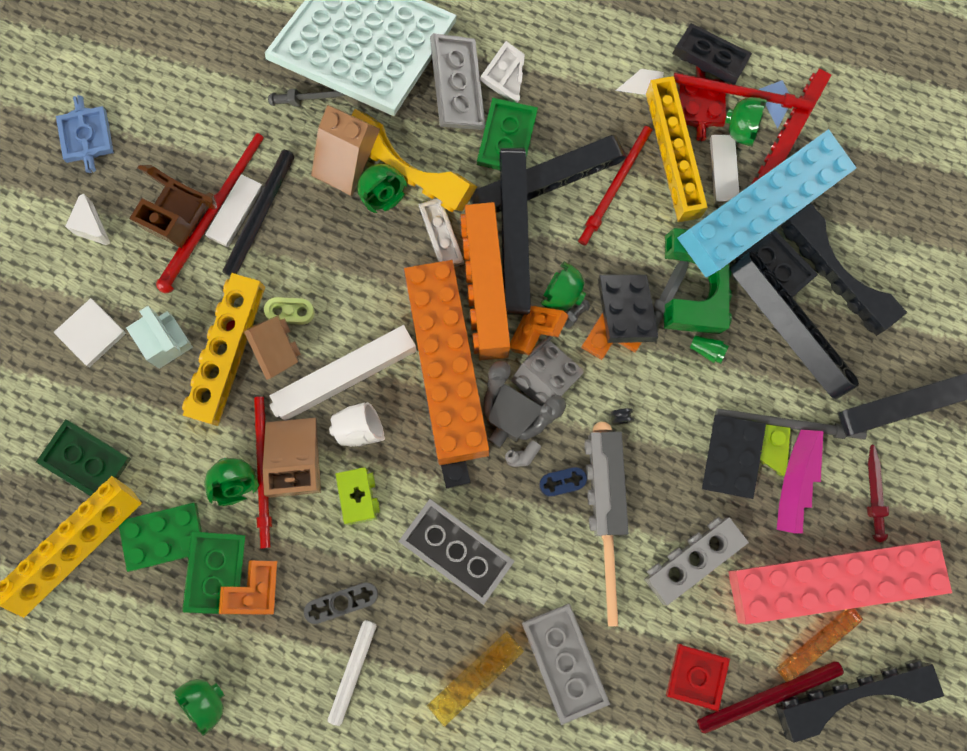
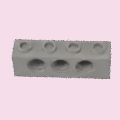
[644,517,749,605]

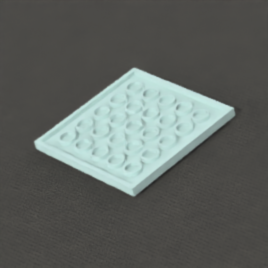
[265,0,456,116]

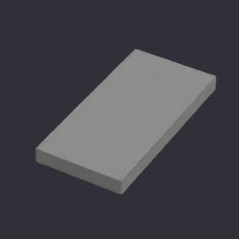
[430,33,485,130]
[522,603,610,725]

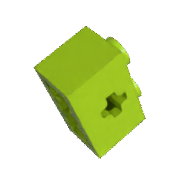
[335,467,380,525]

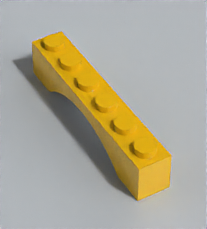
[352,109,477,212]

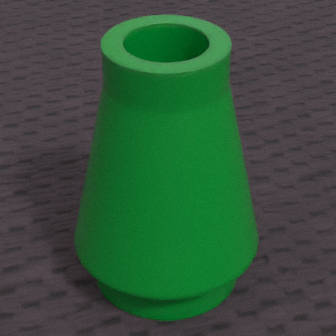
[690,335,729,364]

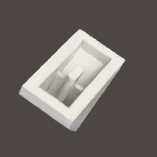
[65,194,110,245]

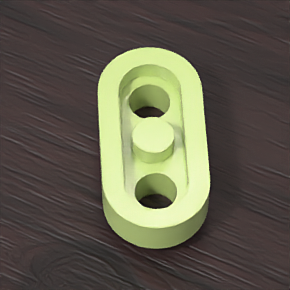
[264,297,315,325]

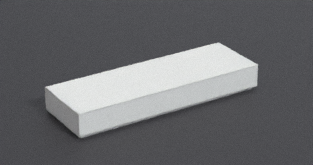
[710,135,739,204]
[205,174,263,247]
[419,198,464,267]

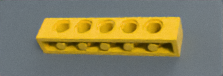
[646,76,708,222]
[182,273,266,426]
[0,476,142,618]

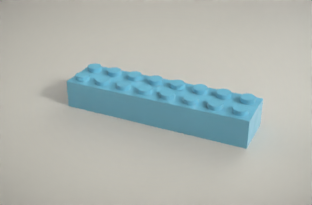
[678,129,856,278]

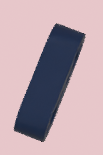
[539,467,587,497]

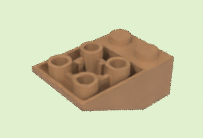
[263,418,321,498]

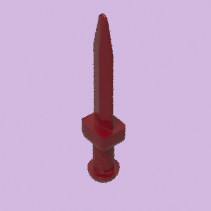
[867,444,889,542]

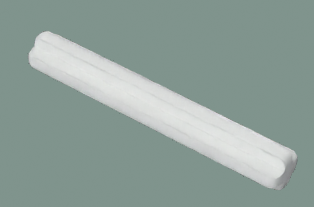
[328,620,377,726]

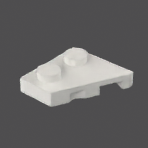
[480,41,525,103]

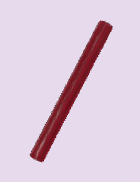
[697,661,844,734]

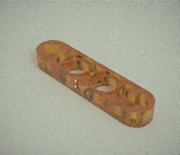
[776,608,863,681]

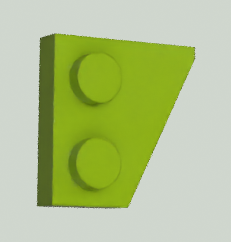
[760,425,791,476]

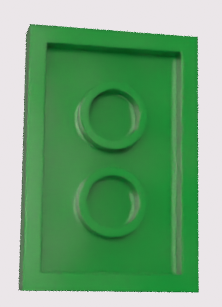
[477,98,538,170]
[119,503,202,572]
[182,532,246,615]

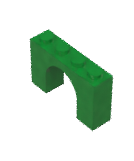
[664,228,732,334]

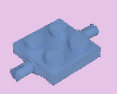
[56,95,114,173]

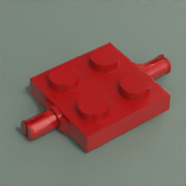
[677,66,726,141]

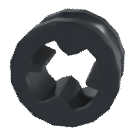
[611,408,635,425]

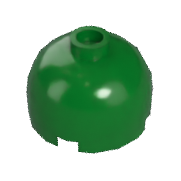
[725,97,767,147]
[358,164,407,213]
[540,261,586,312]
[204,458,259,506]
[172,679,225,736]

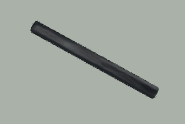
[222,149,294,277]

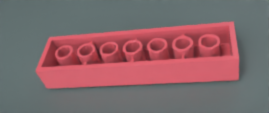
[728,540,952,625]

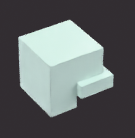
[126,306,193,369]

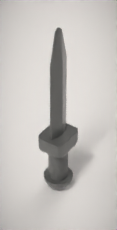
[268,89,347,107]
[653,261,688,331]
[526,299,590,360]

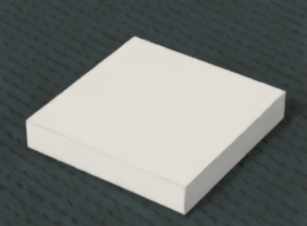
[54,298,126,368]

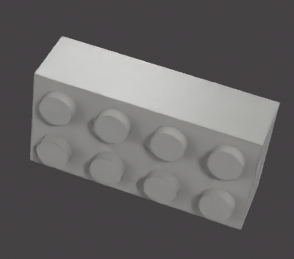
[398,499,514,605]

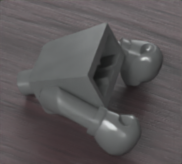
[484,361,566,448]

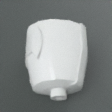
[329,402,385,447]

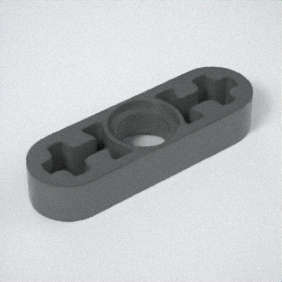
[304,583,378,624]

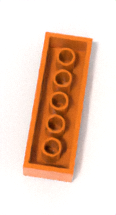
[460,202,510,361]

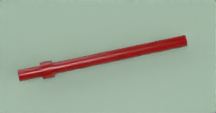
[673,73,813,110]
[578,126,652,246]
[254,397,272,549]

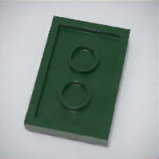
[36,419,131,496]

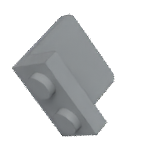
[511,341,583,407]

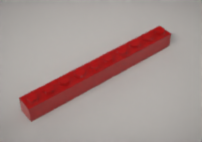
[751,68,832,184]

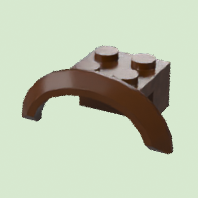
[129,165,217,248]

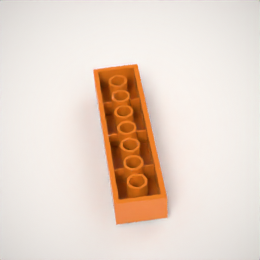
[404,260,489,465]

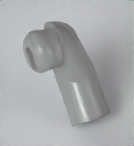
[505,440,541,467]

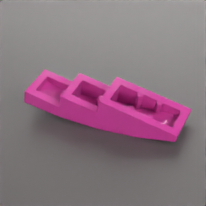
[777,430,823,533]

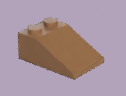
[311,105,380,196]
[244,315,301,380]

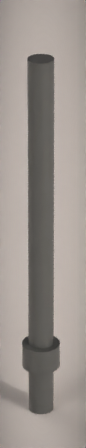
[715,408,867,440]

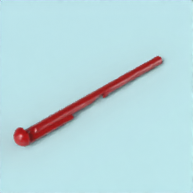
[156,133,264,294]

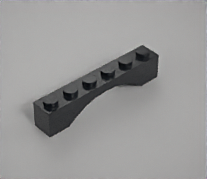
[781,203,907,336]
[775,659,944,743]

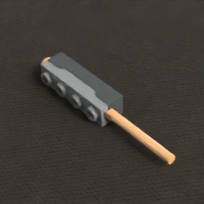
[584,421,629,626]

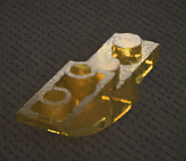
[426,631,524,727]

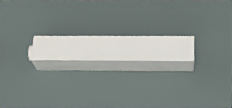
[269,325,417,421]

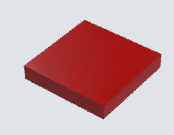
[666,644,730,712]

